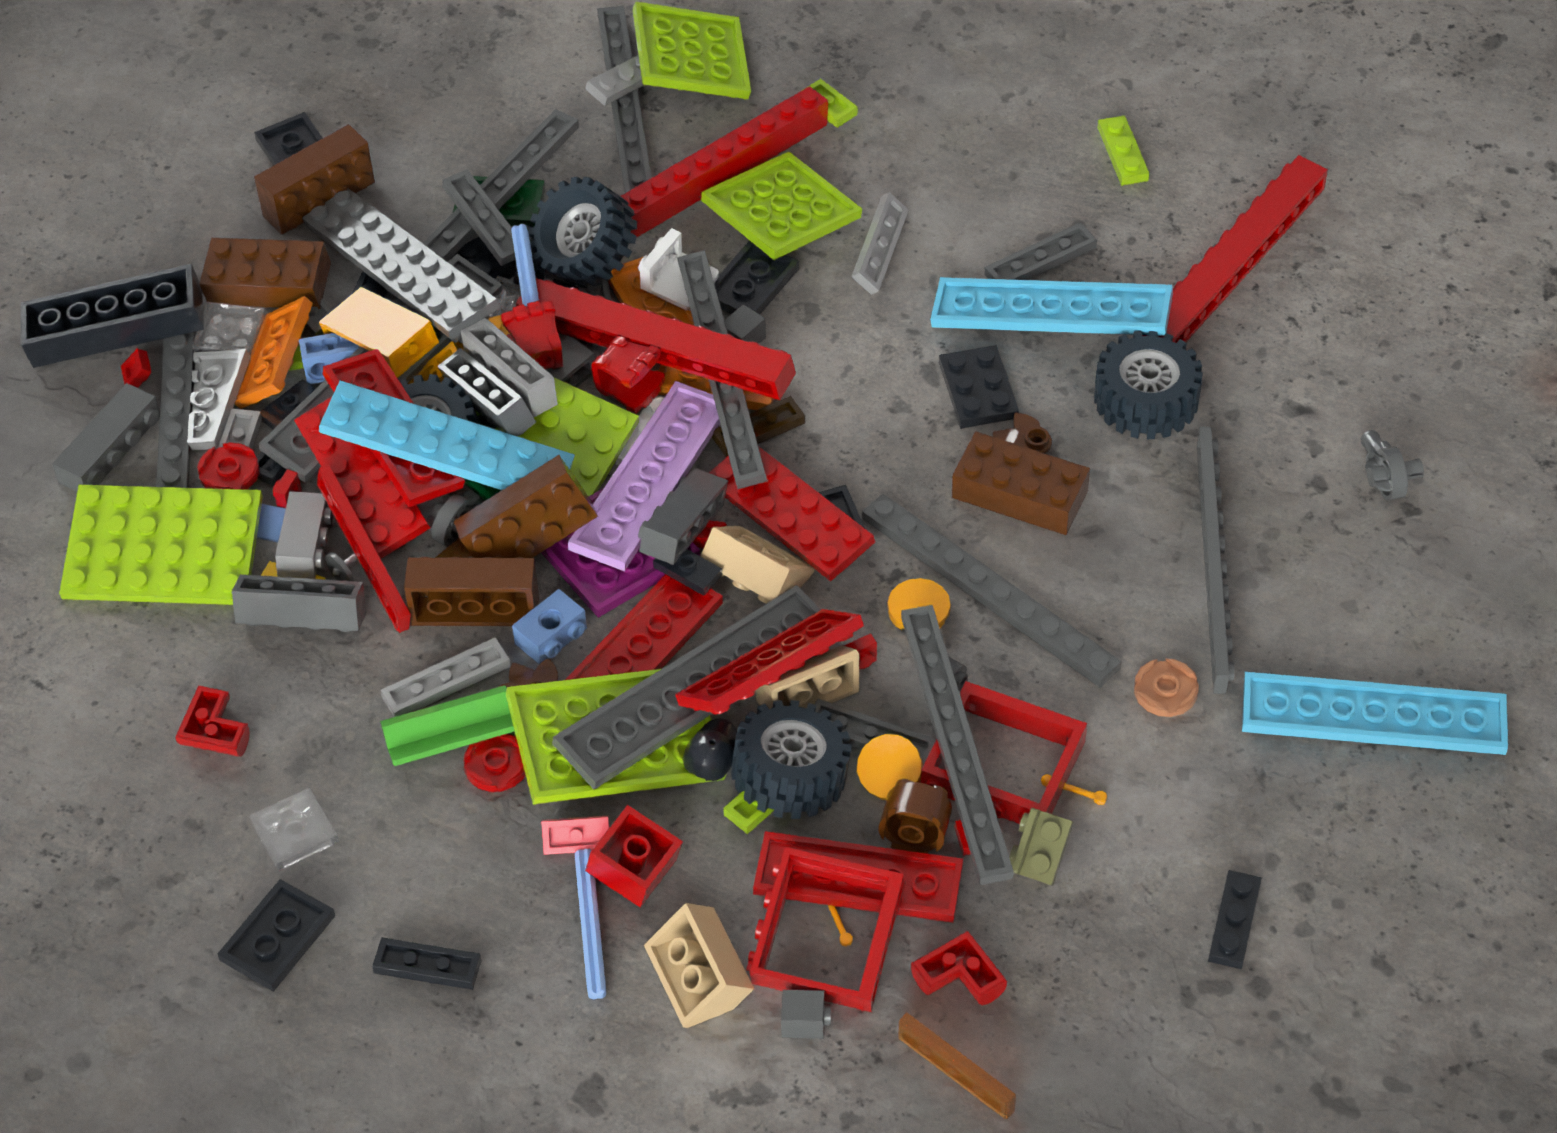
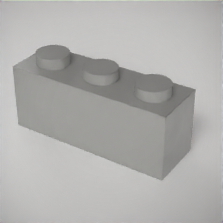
[275,491,333,579]

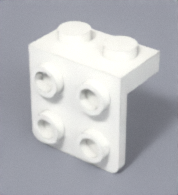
[638,228,719,310]

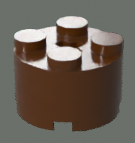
[878,779,952,854]

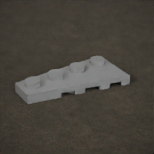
[187,349,251,450]

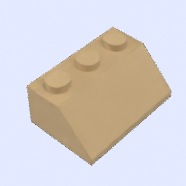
[700,526,815,604]
[756,645,859,709]
[644,903,754,1028]

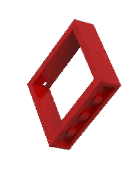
[921,681,1087,825]
[746,847,904,1012]

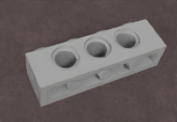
[461,318,558,417]

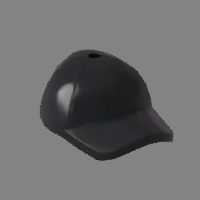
[682,718,737,781]

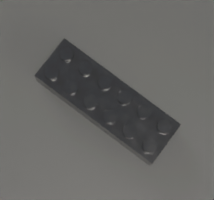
[21,264,204,368]

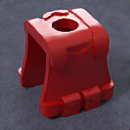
[501,301,563,370]
[591,336,665,414]

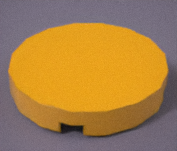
[887,578,951,630]
[857,734,923,800]

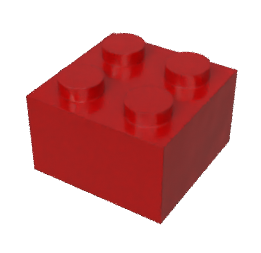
[585,805,683,908]

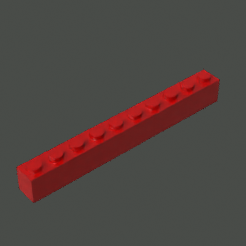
[621,86,828,238]
[1142,155,1328,343]
[516,278,796,401]

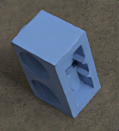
[299,333,360,384]

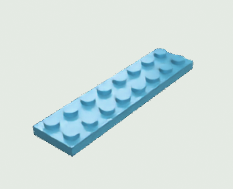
[930,277,1173,336]
[319,380,575,490]
[1242,672,1508,755]

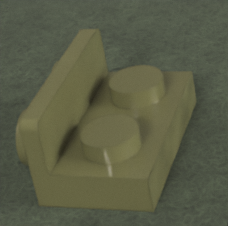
[1009,808,1074,886]

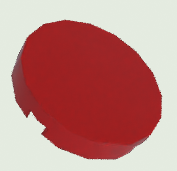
[197,442,260,490]
[464,734,526,792]

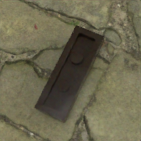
[712,396,805,457]

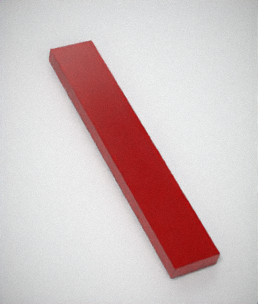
[317,464,411,633]

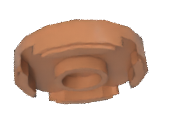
[1134,659,1199,717]

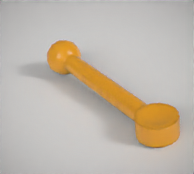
[1041,774,1107,805]
[828,905,853,946]

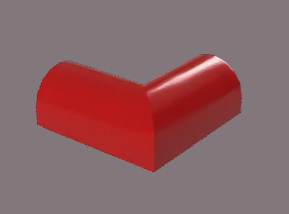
[175,685,249,757]
[911,931,1007,1005]

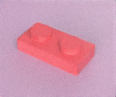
[541,815,609,855]

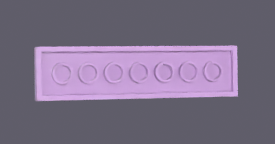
[568,381,720,571]

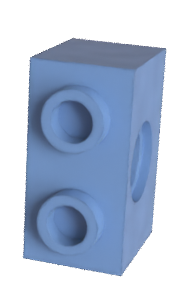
[512,589,587,664]

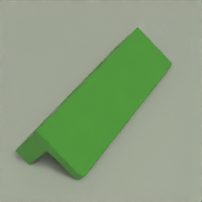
[380,685,515,766]

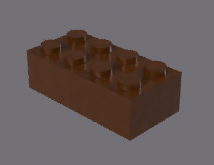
[254,124,375,235]
[199,237,331,309]
[952,431,1090,535]
[454,455,598,558]
[404,557,539,626]

